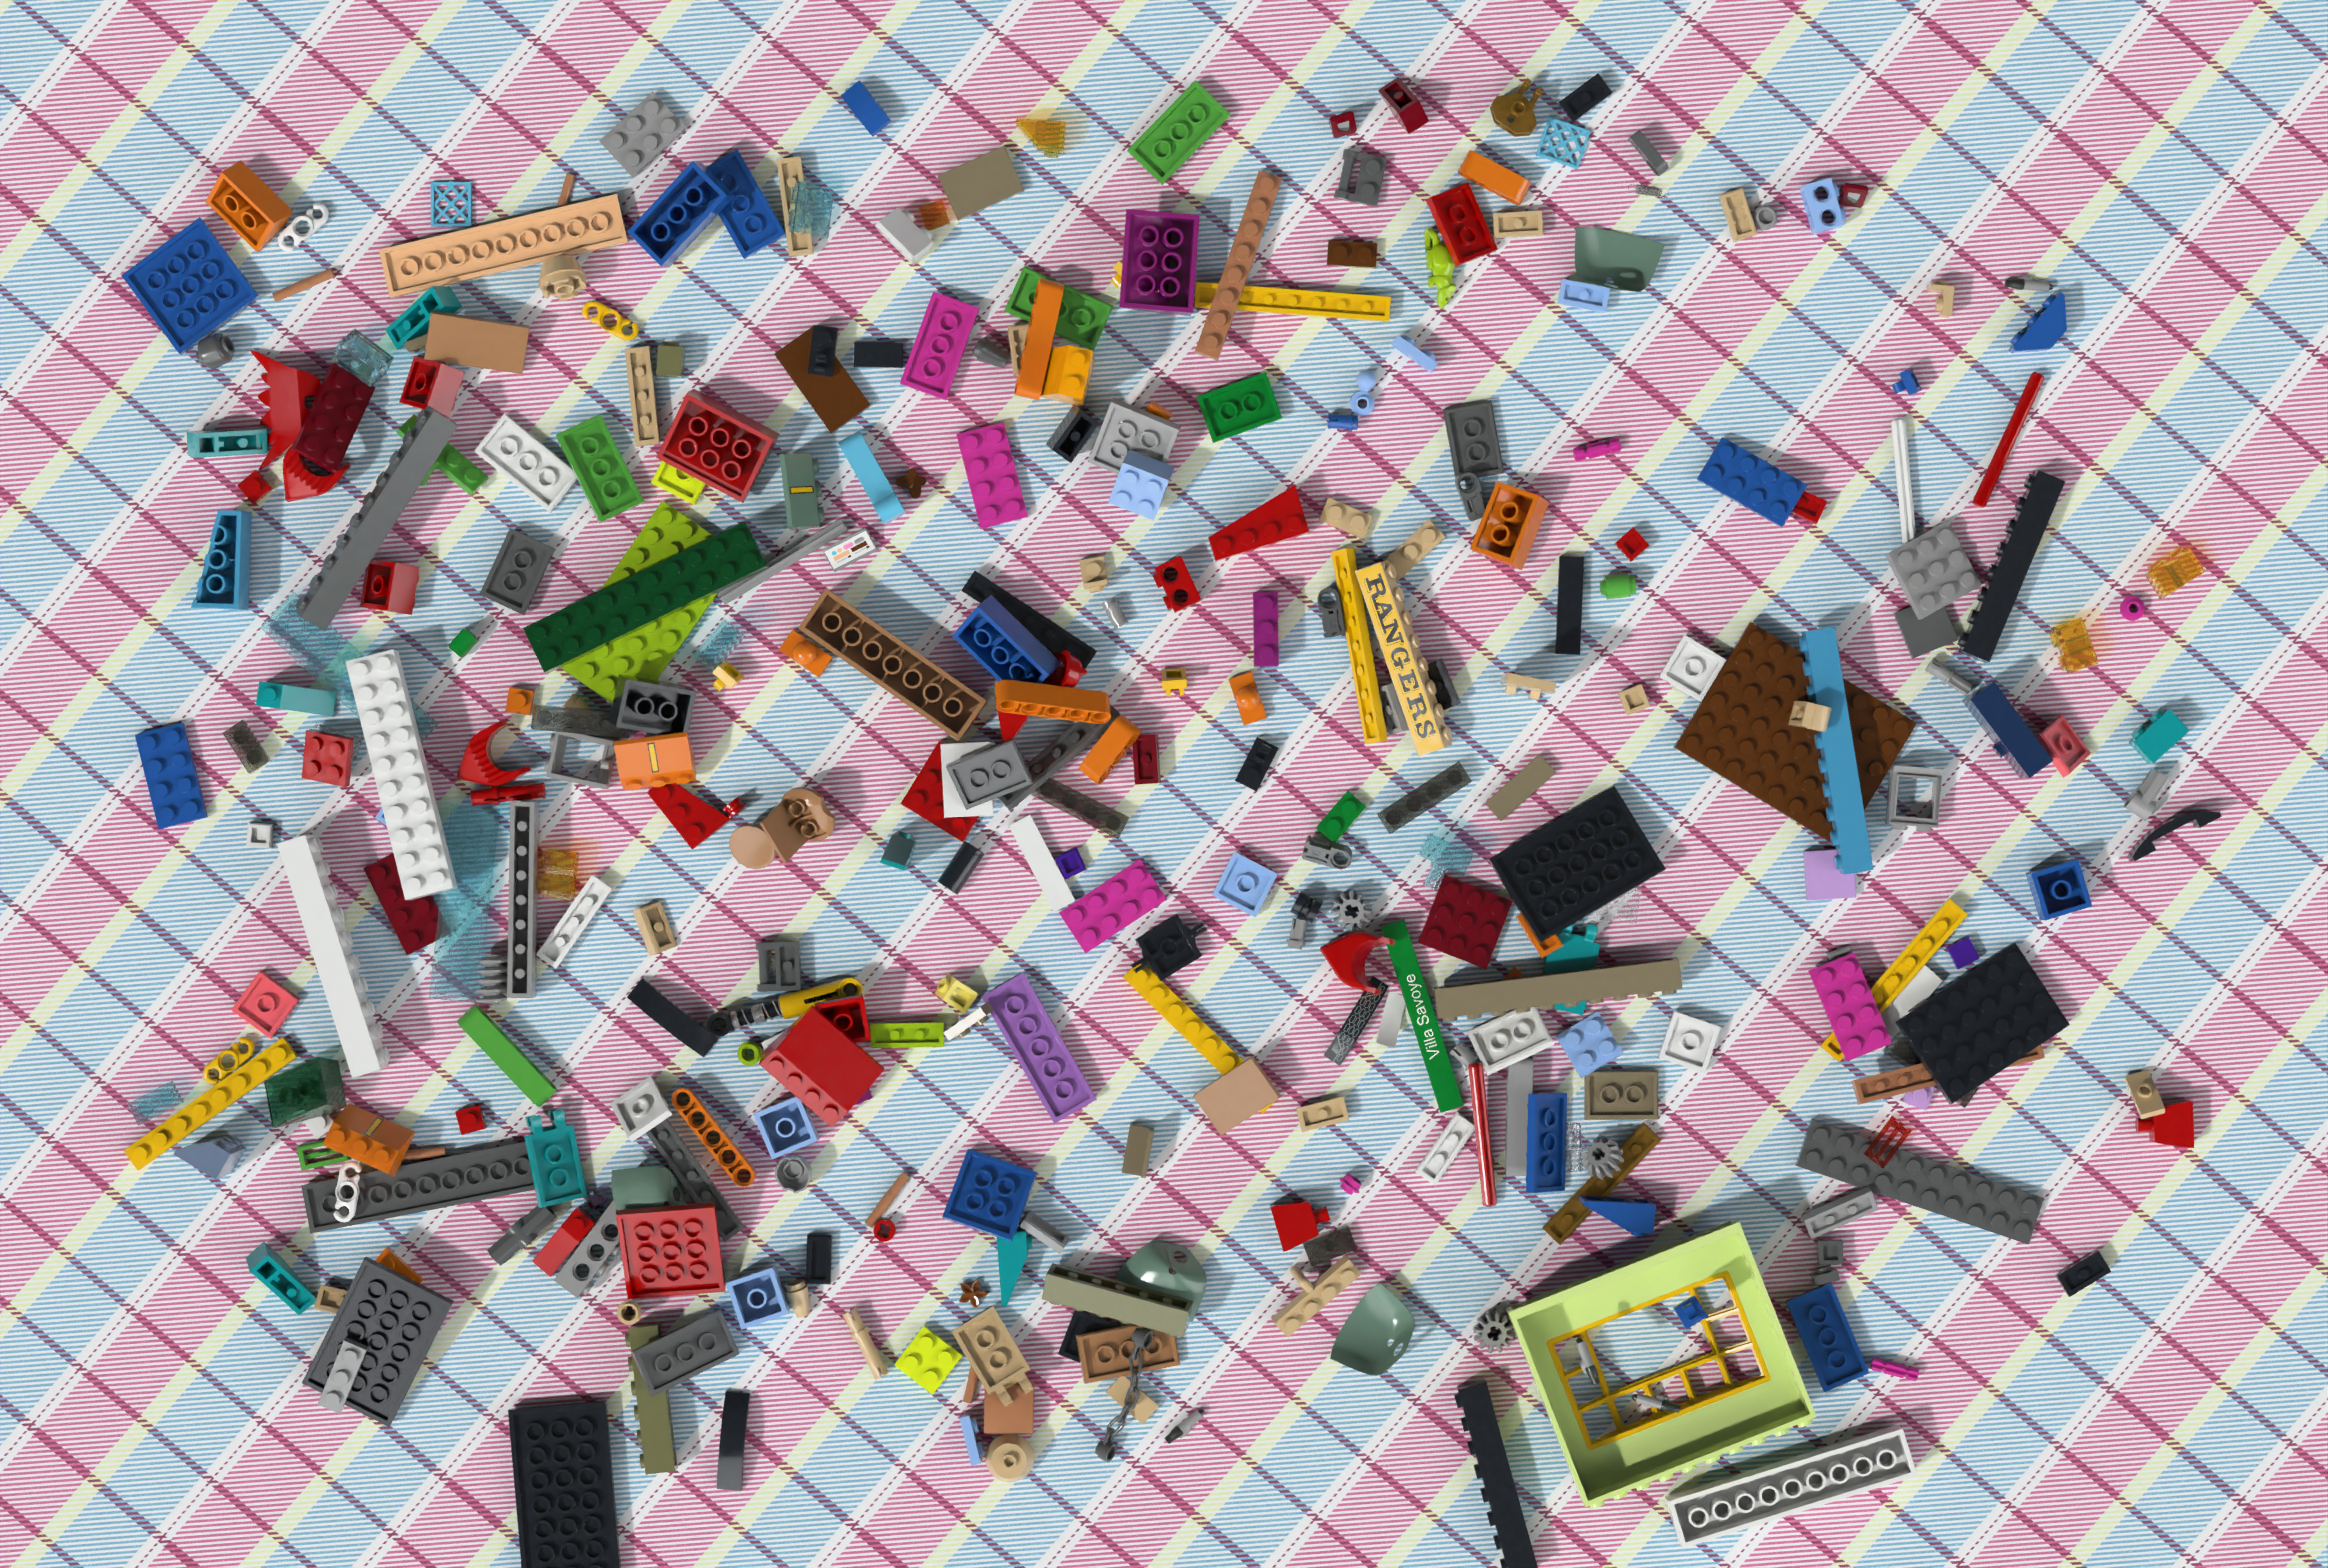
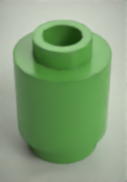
[1600,573,1636,600]

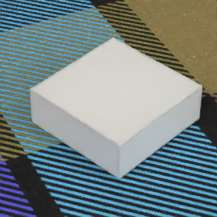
[246,823,274,849]

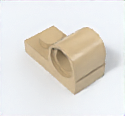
[1788,701,1832,732]

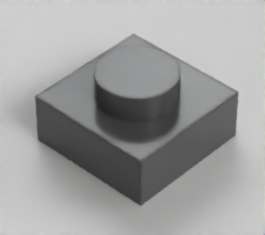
[1817,1239,1843,1265]
[1810,1265,1840,1286]

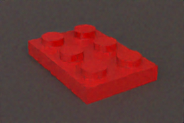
[1426,183,1498,267]

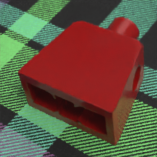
[2135,1100,2194,1148]
[1270,1200,1330,1252]

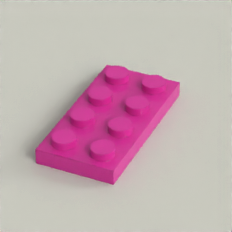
[900,291,979,401]
[956,422,1028,529]
[1059,859,1167,953]
[1808,952,1892,1062]

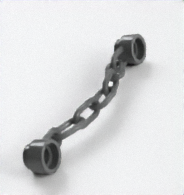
[1095,1327,1153,1462]

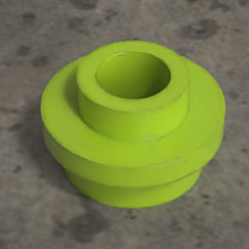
[737,1041,762,1066]

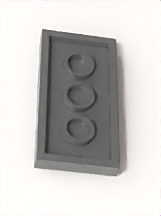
[631,1309,739,1396]

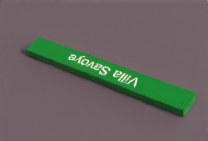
[1381,919,1464,1113]

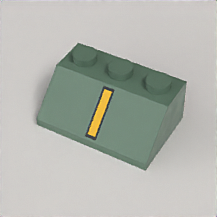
[779,453,825,531]

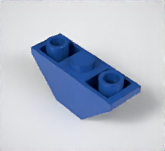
[2008,292,2067,353]

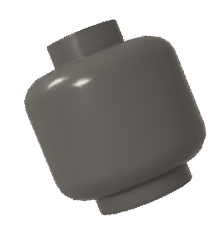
[196,333,235,369]

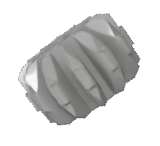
[1330,890,1372,932]
[1582,1136,1624,1180]
[1473,1311,1515,1353]

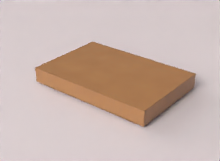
[1193,1056,1281,1135]

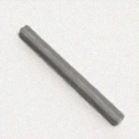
[718,519,848,604]

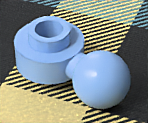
[1350,371,1376,416]

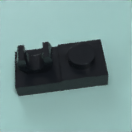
[808,325,839,377]
[1235,737,1279,792]

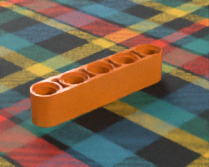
[1014,278,1064,400]
[995,680,1111,724]
[671,1087,757,1187]

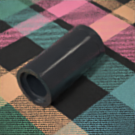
[938,841,985,895]

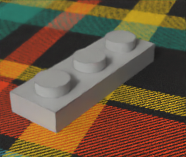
[1801,1186,1878,1239]
[318,1337,368,1414]

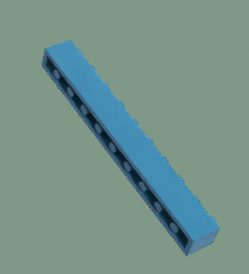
[1799,627,1874,875]

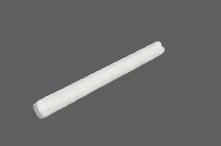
[1891,419,1916,544]

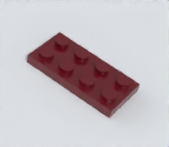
[292,363,375,473]
[363,853,452,955]

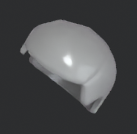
[775,1155,812,1193]

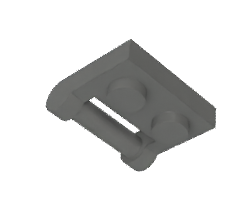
[1334,149,1387,207]
[756,941,802,992]

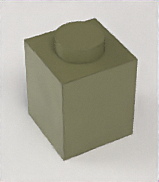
[656,341,685,378]

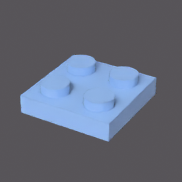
[1212,852,1278,917]
[1556,1011,1623,1079]

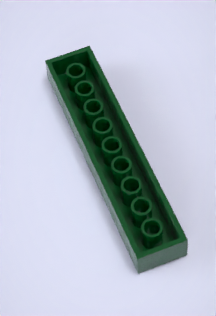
[523,522,769,674]

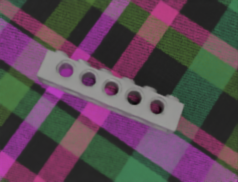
[554,1160,651,1298]

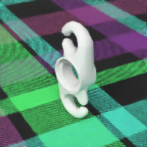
[278,203,329,252]
[333,1161,361,1223]

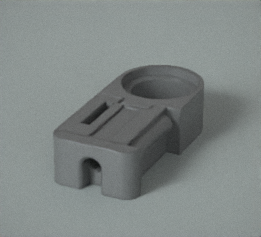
[1628,130,1669,176]
[1455,471,1486,521]
[1317,588,1345,638]
[1302,835,1353,870]

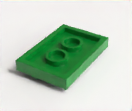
[1197,372,1282,443]

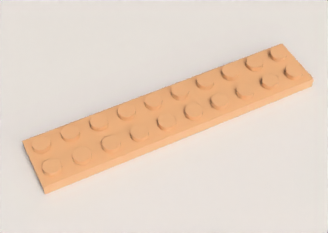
[379,194,629,298]

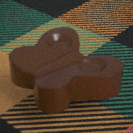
[896,468,927,499]

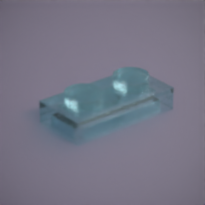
[127,1081,184,1126]

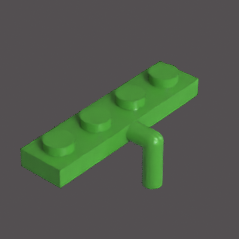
[397,414,488,496]

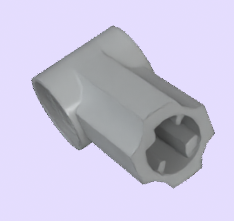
[2124,769,2170,821]

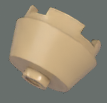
[538,255,587,301]
[985,1434,1034,1483]

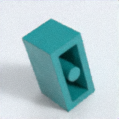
[2128,709,2190,764]

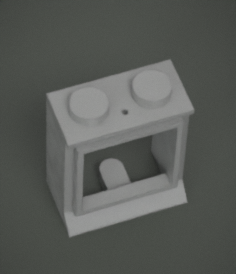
[544,729,615,789]
[1885,765,1943,832]

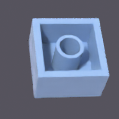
[1108,449,1175,520]
[753,1096,820,1160]
[726,1265,791,1330]

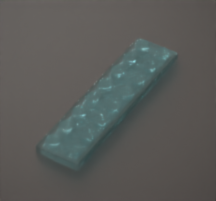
[260,592,438,743]
[429,804,500,1003]

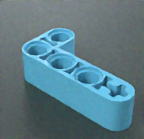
[838,431,906,525]

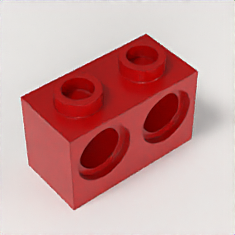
[1152,556,1202,613]

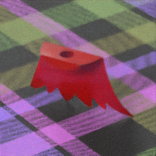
[250,350,321,470]

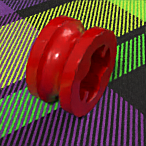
[723,796,747,819]
[873,1219,896,1242]

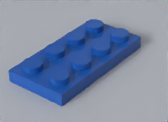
[706,149,786,259]
[1697,437,1807,528]
[135,723,208,829]
[1526,1092,1567,1193]
[1785,1282,1869,1392]

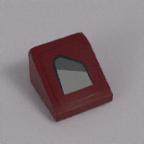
[1329,111,1357,138]
[1838,183,1869,208]

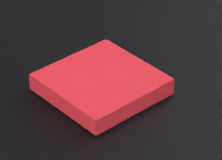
[2036,714,2091,778]
[231,970,301,1039]

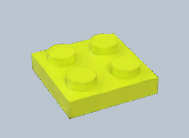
[894,1325,963,1395]

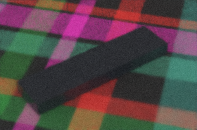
[1555,556,1584,655]

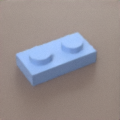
[1557,279,1610,313]
[1392,335,1438,373]
[960,1413,985,1466]

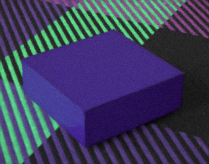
[1055,847,1087,880]
[1946,936,1980,969]

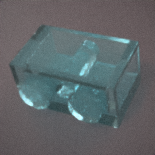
[332,329,394,387]
[692,619,746,673]

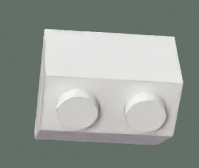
[876,208,934,266]

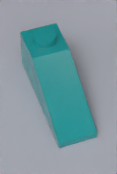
[385,286,462,349]
[187,429,268,458]
[256,681,337,717]
[880,831,917,870]
[997,1229,1032,1307]
[246,1242,317,1315]

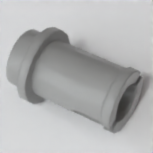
[1101,597,1128,630]
[1286,918,1308,950]
[1450,1042,1481,1071]

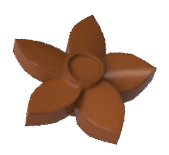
[959,1279,988,1308]

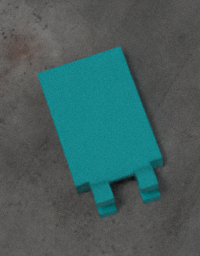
[1542,923,1601,1016]
[524,1109,587,1208]

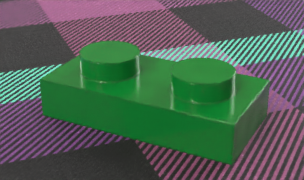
[1316,791,1366,842]

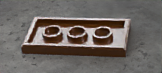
[774,326,871,434]

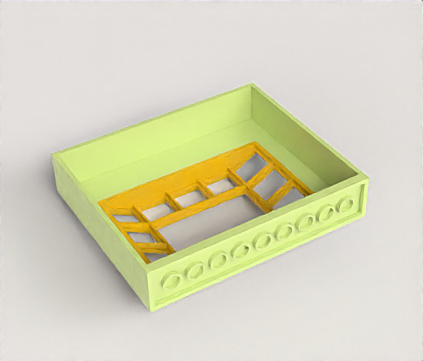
[1506,1219,1817,1509]

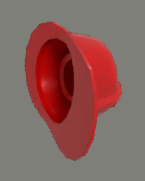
[1043,650,1087,688]

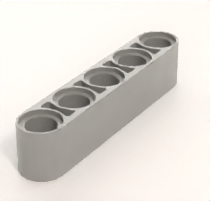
[1505,1056,1533,1176]

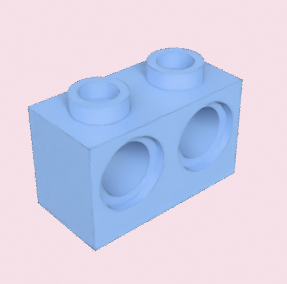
[1800,178,1846,236]

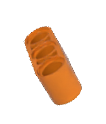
[1458,150,1531,205]
[1079,715,1141,785]

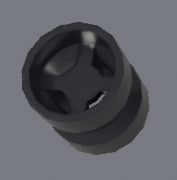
[1290,890,1323,923]

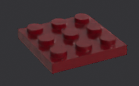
[1418,874,1513,969]

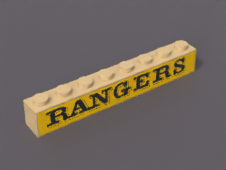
[1355,559,1452,757]

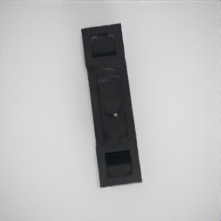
[2127,811,2222,861]
[627,978,719,1057]
[717,1391,750,1491]

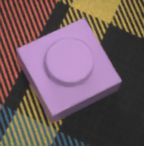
[1902,1087,1935,1111]

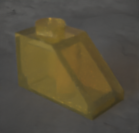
[1016,118,1066,158]

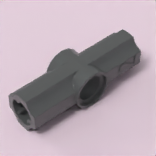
[487,1205,557,1266]

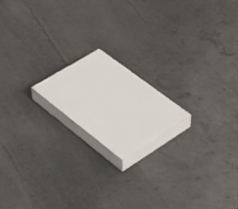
[941,742,994,818]
[1467,1007,1554,1075]

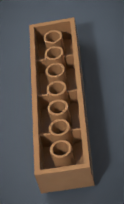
[798,588,988,741]

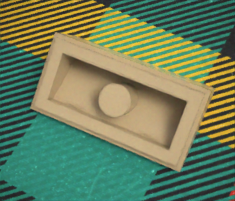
[633,901,677,956]

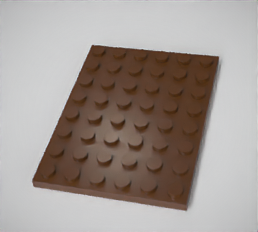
[1674,622,1917,846]

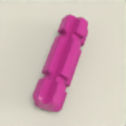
[1573,438,1621,462]
[1870,1357,1919,1381]

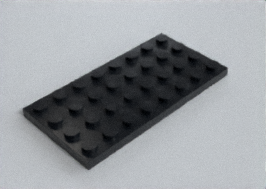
[508,1400,621,1568]

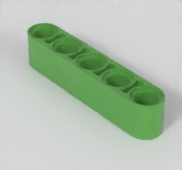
[457,1004,557,1107]

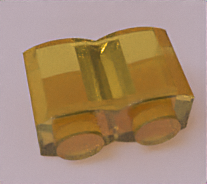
[2144,546,2205,599]
[2049,617,2098,674]
[538,849,579,901]

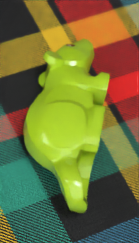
[1424,228,1457,309]

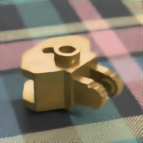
[1490,78,1544,137]

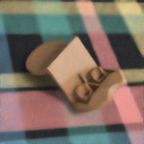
[729,787,835,869]

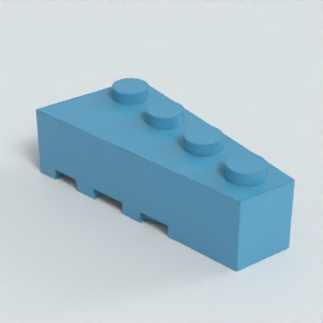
[191,510,252,610]

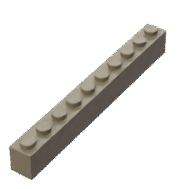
[1433,957,1683,1022]

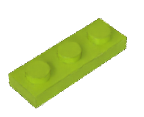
[870,1022,944,1048]

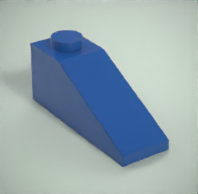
[1578,1195,1656,1236]

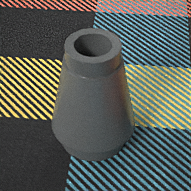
[971,338,1010,369]

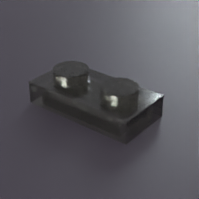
[222,720,271,774]
[1303,1226,1357,1266]

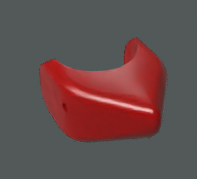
[283,441,352,502]
[457,720,531,786]
[1320,931,1395,995]

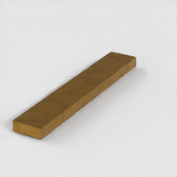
[1542,1122,1662,1245]

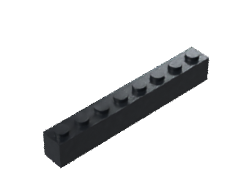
[1957,470,2065,663]
[1454,1379,1538,1568]

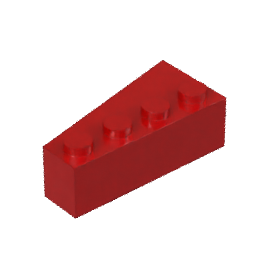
[1208,485,1309,562]

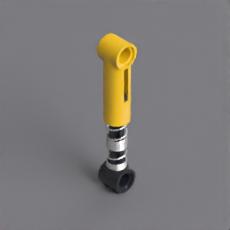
[707,977,864,1037]

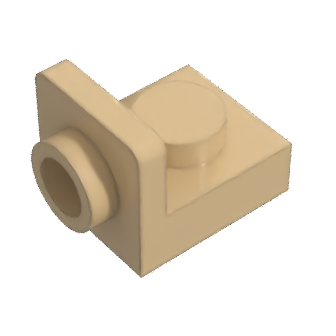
[1927,280,1955,318]
[1079,556,1109,593]

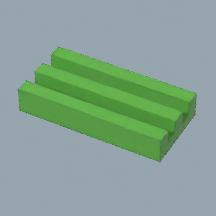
[297,1141,351,1171]

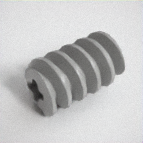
[476,953,508,1004]

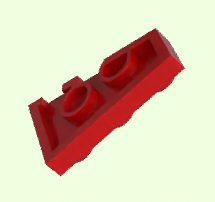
[647,783,731,849]

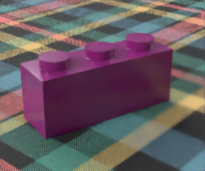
[1253,592,1279,667]

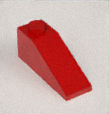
[532,1206,598,1277]

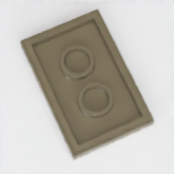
[938,146,1025,221]
[1584,1070,1658,1120]

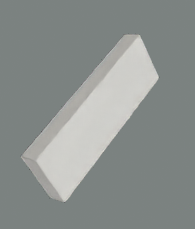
[1415,1112,1475,1186]

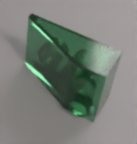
[264,1057,347,1128]

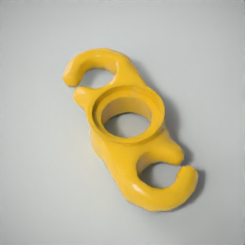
[582,301,639,341]
[203,1037,255,1085]

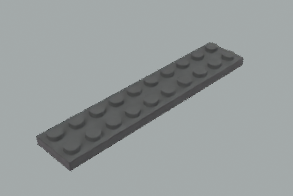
[1796,1119,2044,1245]
[301,1141,535,1234]

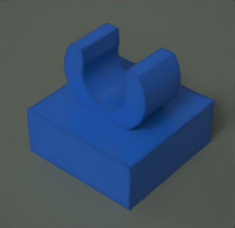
[1892,368,1922,396]
[1673,1295,1708,1330]

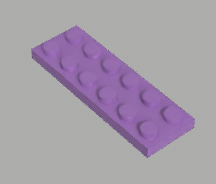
[981,972,1097,1124]

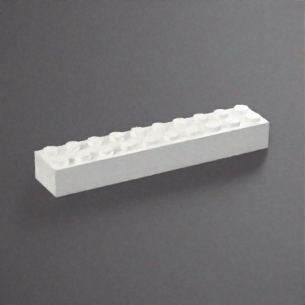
[345,649,458,900]
[277,834,391,1078]
[1665,1425,1917,1548]

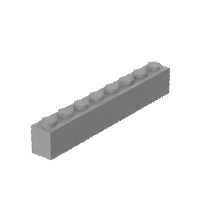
[507,801,539,998]

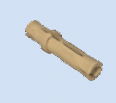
[842,1307,889,1380]

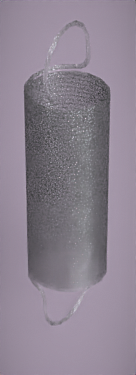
[1628,184,1669,198]

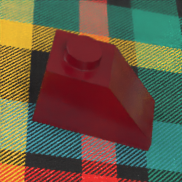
[1378,77,1429,134]

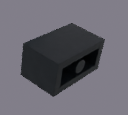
[1046,405,1099,463]

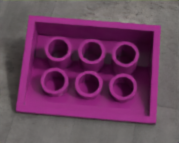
[1119,209,1200,316]

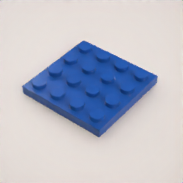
[121,217,260,355]

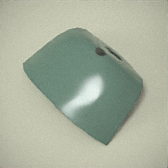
[1575,227,1665,292]
[611,1166,686,1210]
[1116,1241,1207,1322]
[1330,1283,1415,1376]

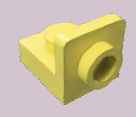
[935,973,978,1014]

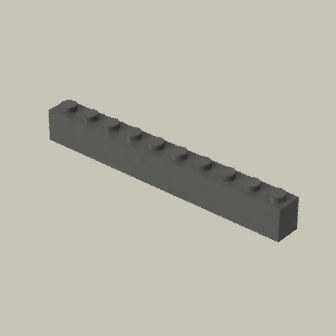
[295,405,458,631]

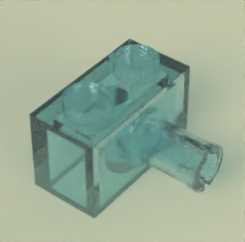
[1418,833,1474,891]

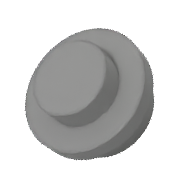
[1753,205,1777,230]

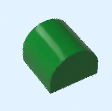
[449,628,479,658]

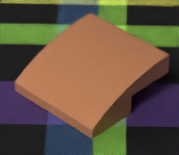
[984,1382,1034,1435]

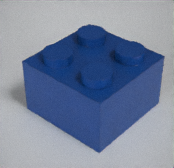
[2026,859,2092,921]

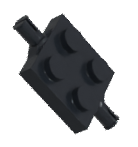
[1130,914,1207,981]

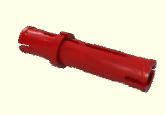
[470,782,546,806]

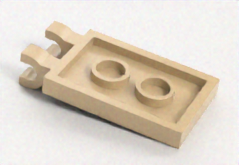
[1500,673,1556,700]
[951,1306,1034,1407]

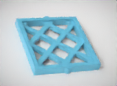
[1536,117,1591,169]
[431,181,472,228]

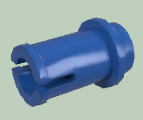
[1328,413,1358,432]

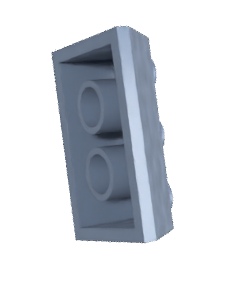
[173,1135,246,1179]

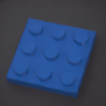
[942,1149,1037,1242]

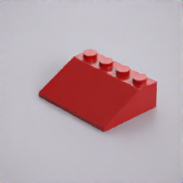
[656,389,780,503]
[759,1005,884,1127]

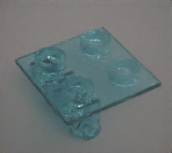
[787,181,834,239]

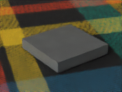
[1894,606,1958,659]

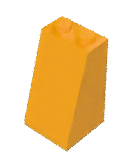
[1040,345,1095,407]

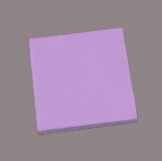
[1803,850,1856,900]

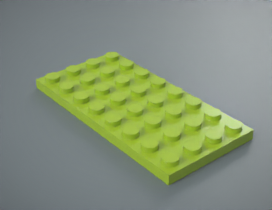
[561,501,719,704]

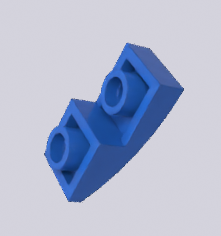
[841,80,892,136]

